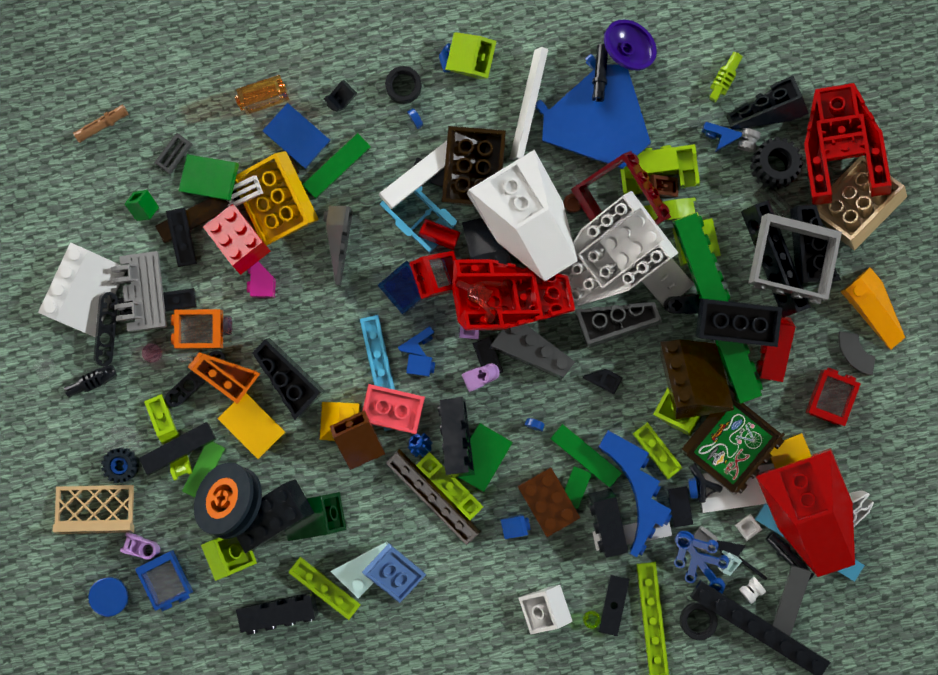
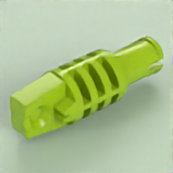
[709,52,743,103]

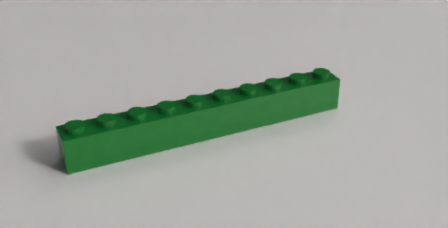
[672,213,763,404]

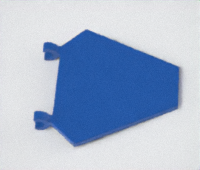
[535,54,651,169]

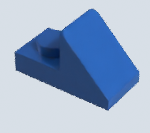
[701,122,742,152]
[398,326,434,356]

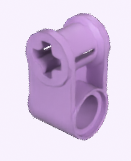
[461,363,500,392]
[120,532,160,559]

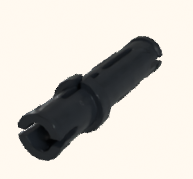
[592,44,608,102]
[765,532,814,580]

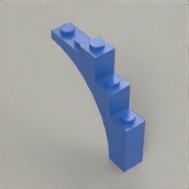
[597,430,672,558]

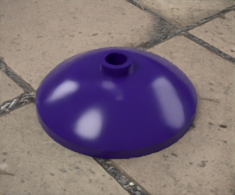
[604,20,657,71]

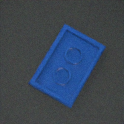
[263,103,330,169]

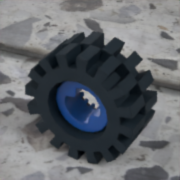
[101,447,139,483]

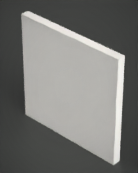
[642,258,694,307]

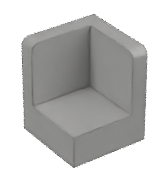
[693,526,718,554]

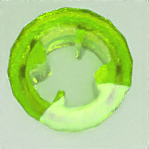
[583,610,601,629]

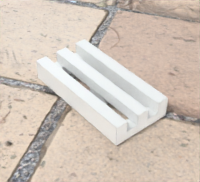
[228,176,263,206]

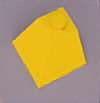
[320,402,361,441]

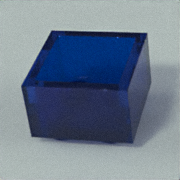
[378,260,423,316]

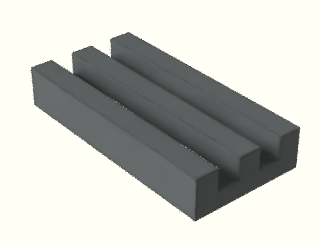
[154,133,193,175]

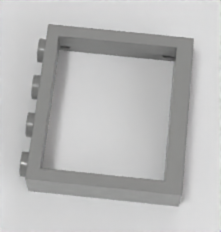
[748,213,842,304]

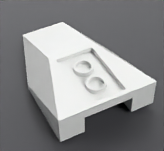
[467,150,578,282]
[558,191,678,307]

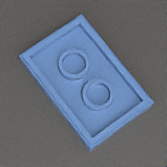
[362,544,426,603]

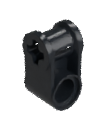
[664,294,700,314]

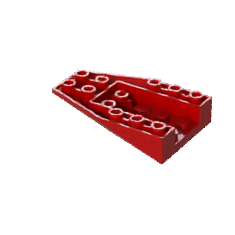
[756,448,855,577]

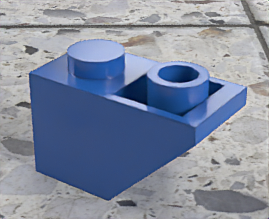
[500,514,531,539]

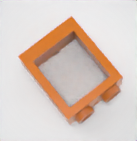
[171,309,223,349]

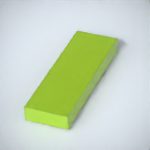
[632,422,683,480]

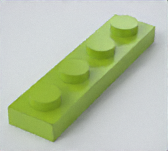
[288,557,361,620]

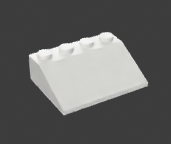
[38,242,126,337]

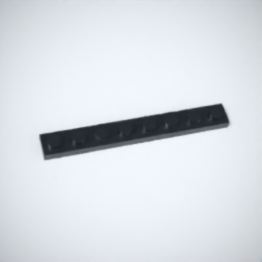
[690,580,831,675]

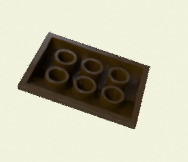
[442,126,506,208]
[660,339,734,420]

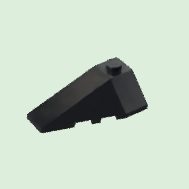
[726,76,809,130]

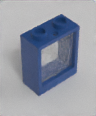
[135,550,193,612]

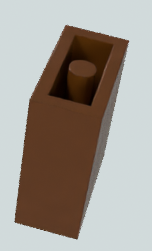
[329,410,385,470]

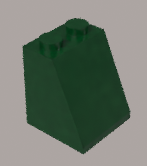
[285,492,347,541]

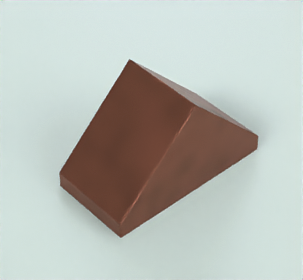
[649,174,678,198]

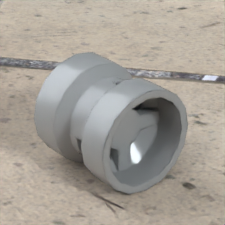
[737,128,761,153]

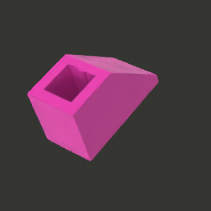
[247,261,276,298]

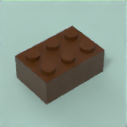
[517,467,580,537]

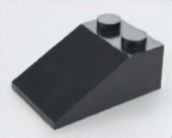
[462,218,512,265]

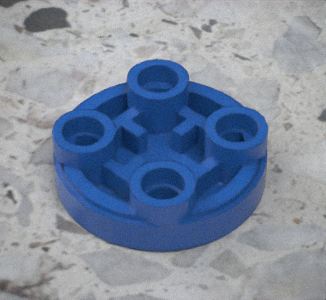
[88,577,128,617]

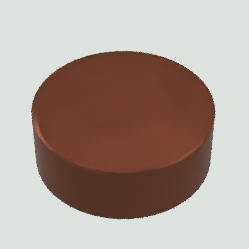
[563,193,582,213]

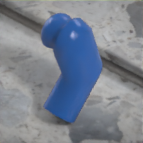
[439,43,451,73]

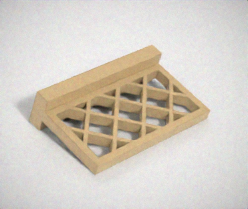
[53,485,134,534]

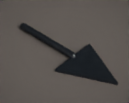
[717,540,767,580]

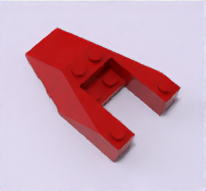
[804,83,892,205]

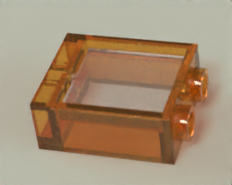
[235,75,290,115]

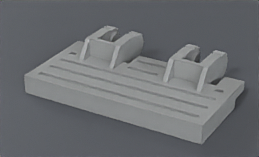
[111,251,167,332]

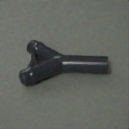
[689,463,723,503]

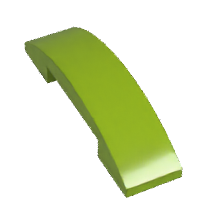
[416,452,484,520]

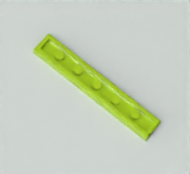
[636,562,669,675]

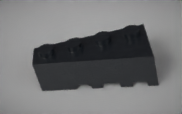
[790,205,841,284]

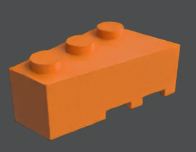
[188,352,261,404]

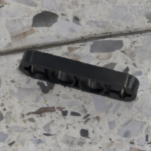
[94,292,118,367]
[165,350,226,407]

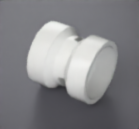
[739,577,766,604]

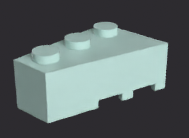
[330,541,389,598]

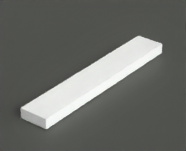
[509,47,548,161]
[379,141,447,209]

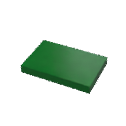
[179,154,239,201]
[459,423,513,492]

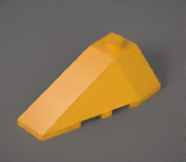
[841,267,905,350]

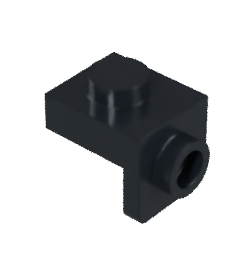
[324,80,357,112]

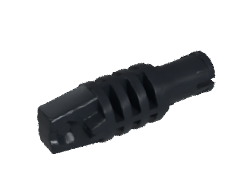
[64,365,117,398]

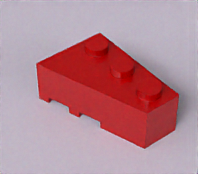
[756,316,796,382]

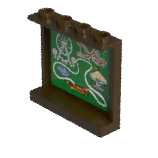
[680,390,785,495]

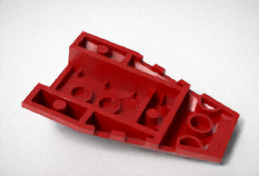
[452,259,575,330]

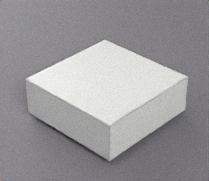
[735,514,762,541]

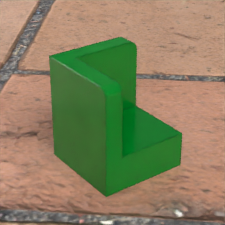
[125,190,159,221]

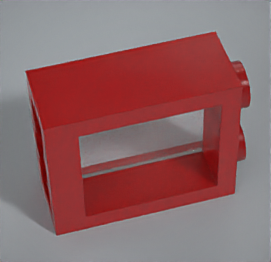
[410,251,456,299]
[805,368,861,427]

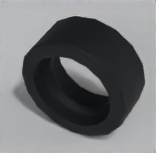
[385,66,422,104]
[680,602,718,640]

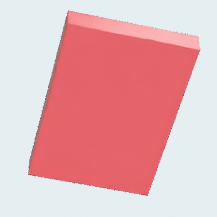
[362,384,425,434]

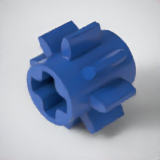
[408,433,433,457]

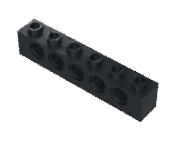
[741,200,811,318]

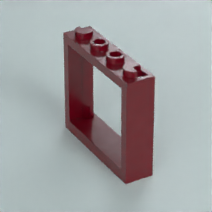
[571,151,671,225]

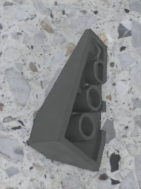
[323,206,353,287]

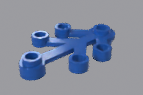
[674,531,730,593]

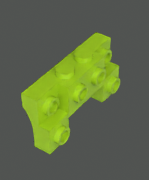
[620,144,700,195]

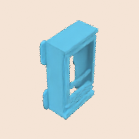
[380,186,457,254]

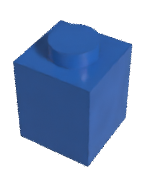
[406,354,435,377]

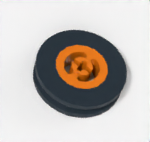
[194,463,262,539]

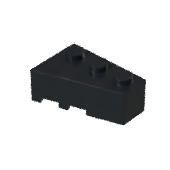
[588,488,629,558]

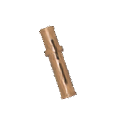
[73,104,129,143]

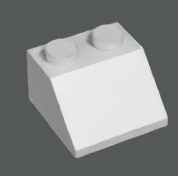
[519,585,573,634]

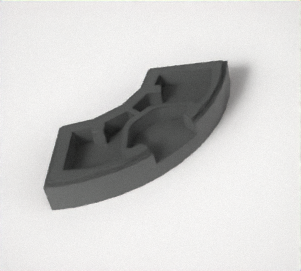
[838,332,875,376]

